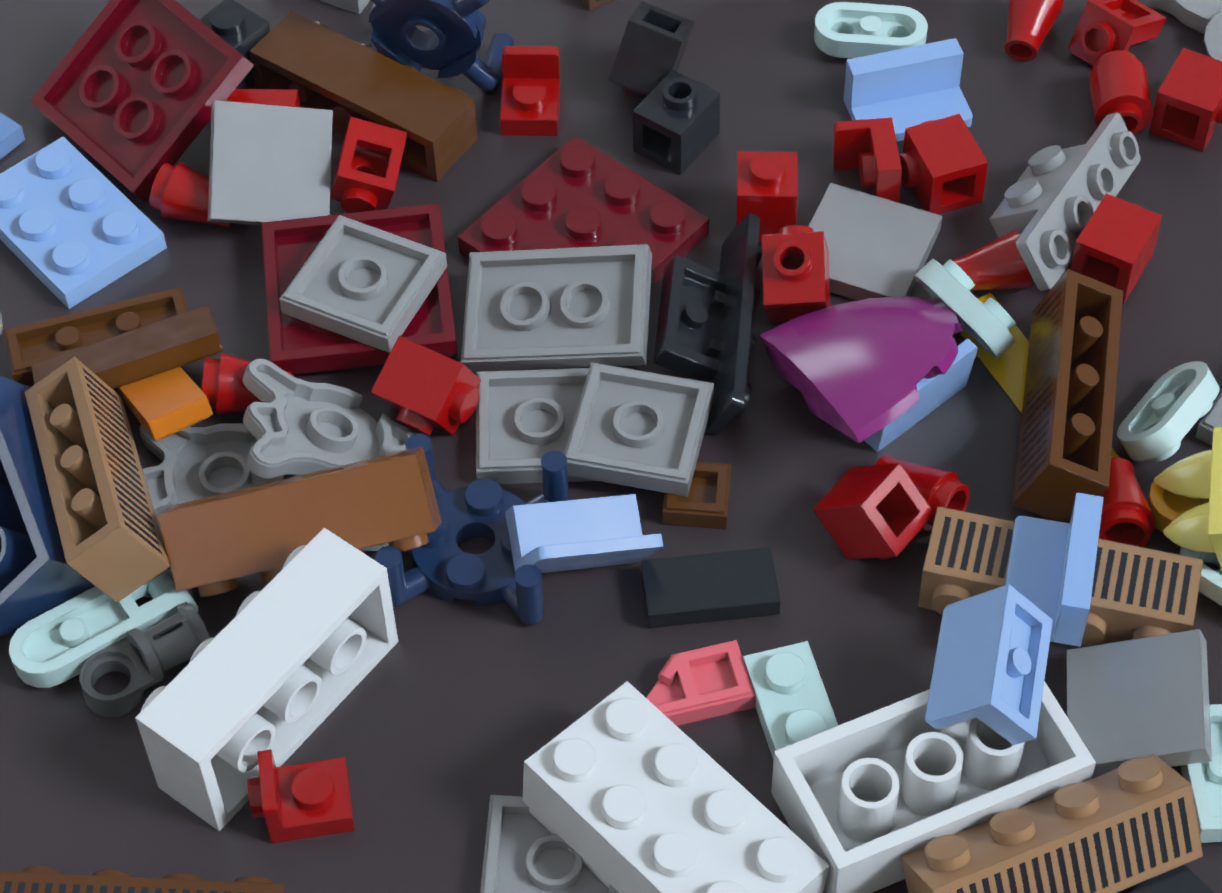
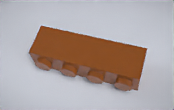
[157,446,442,597]

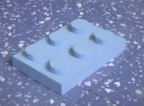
[0,137,167,309]

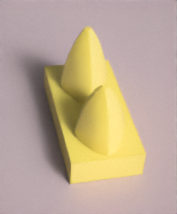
[1154,427,1222,569]

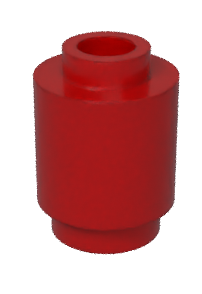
[1089,50,1154,134]

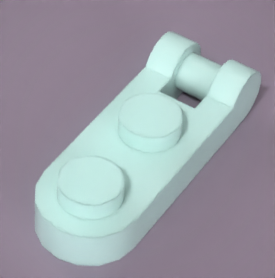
[9,567,198,688]

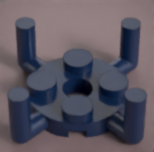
[368,0,514,92]
[375,434,569,625]

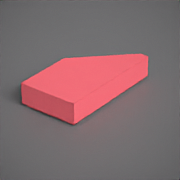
[647,640,755,726]

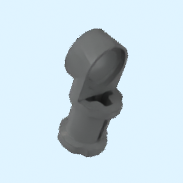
[79,602,211,718]

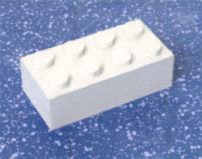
[135,528,399,831]
[522,681,830,893]
[771,681,1096,893]

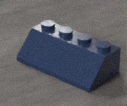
[0,376,95,636]

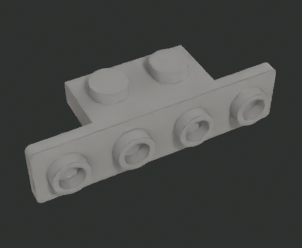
[989,112,1141,291]

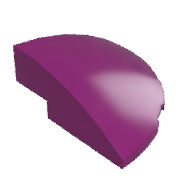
[759,296,962,443]

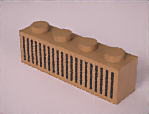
[25,356,170,603]
[918,507,1203,646]
[901,754,1203,893]

